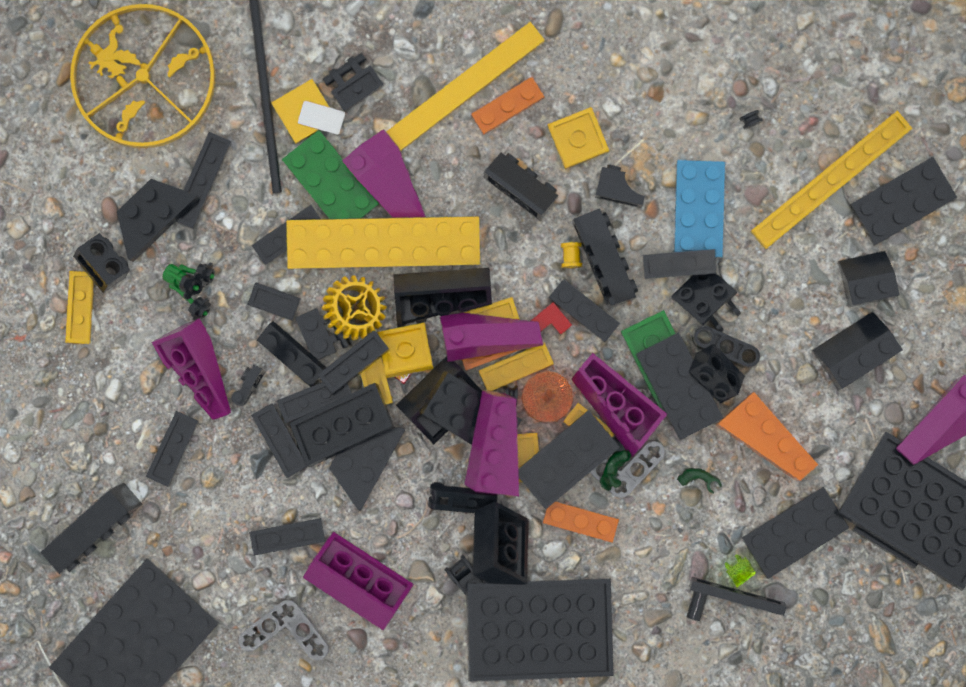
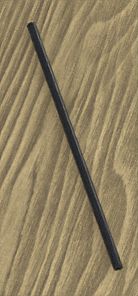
[249,0,282,194]

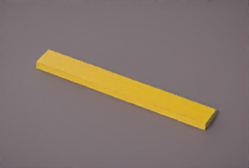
[386,21,545,151]
[750,110,913,250]

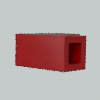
[531,302,572,336]

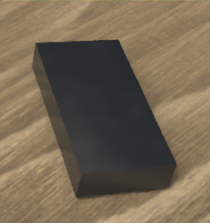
[247,282,301,321]

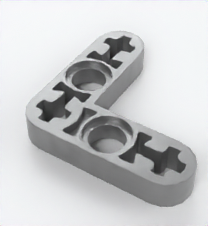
[590,441,665,498]
[239,600,329,660]

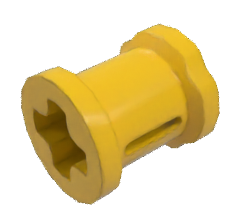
[560,242,583,268]

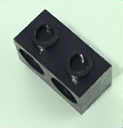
[73,233,130,293]
[689,344,745,404]

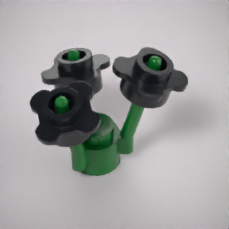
[162,262,215,320]

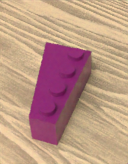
[571,353,667,457]
[464,390,519,496]

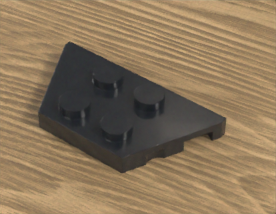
[117,179,200,262]
[329,427,405,511]

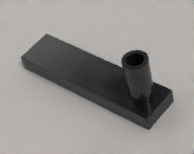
[686,577,787,621]

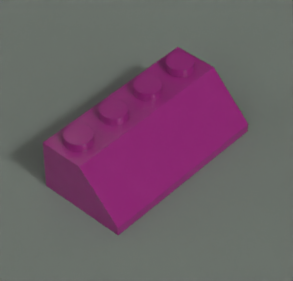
[302,531,414,631]

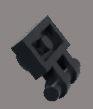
[322,53,384,112]
[295,303,352,360]
[231,364,266,406]

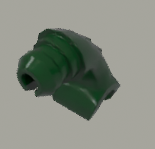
[600,449,631,491]
[677,468,722,494]

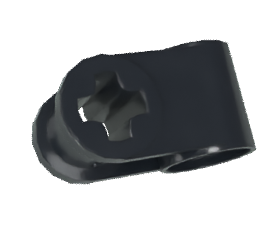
[444,554,484,596]

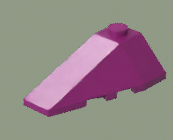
[342,129,426,218]
[440,313,543,362]
[151,318,231,420]
[896,374,966,465]

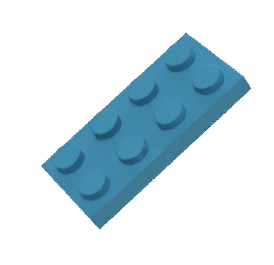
[674,160,725,258]

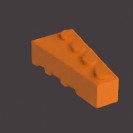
[715,392,818,481]

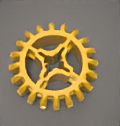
[322,275,387,340]

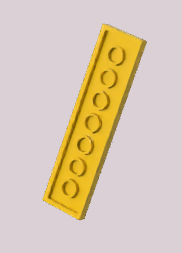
[286,216,480,269]

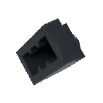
[595,165,645,208]

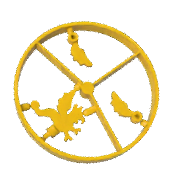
[70,4,215,148]

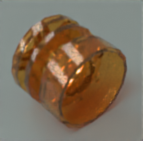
[521,371,573,424]

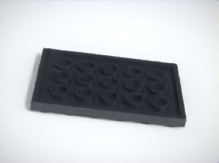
[837,432,966,591]
[49,558,219,687]
[466,578,614,682]

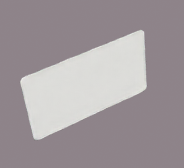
[298,101,345,135]

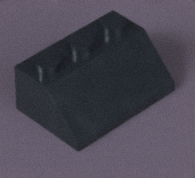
[484,152,558,221]
[812,312,903,390]
[396,356,482,444]
[473,501,529,585]

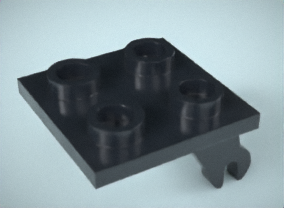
[671,273,741,332]

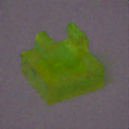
[724,554,756,588]

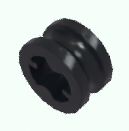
[739,110,764,130]
[505,385,518,407]

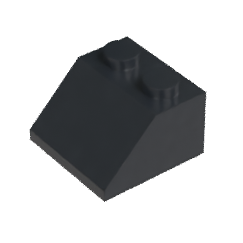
[838,251,900,308]

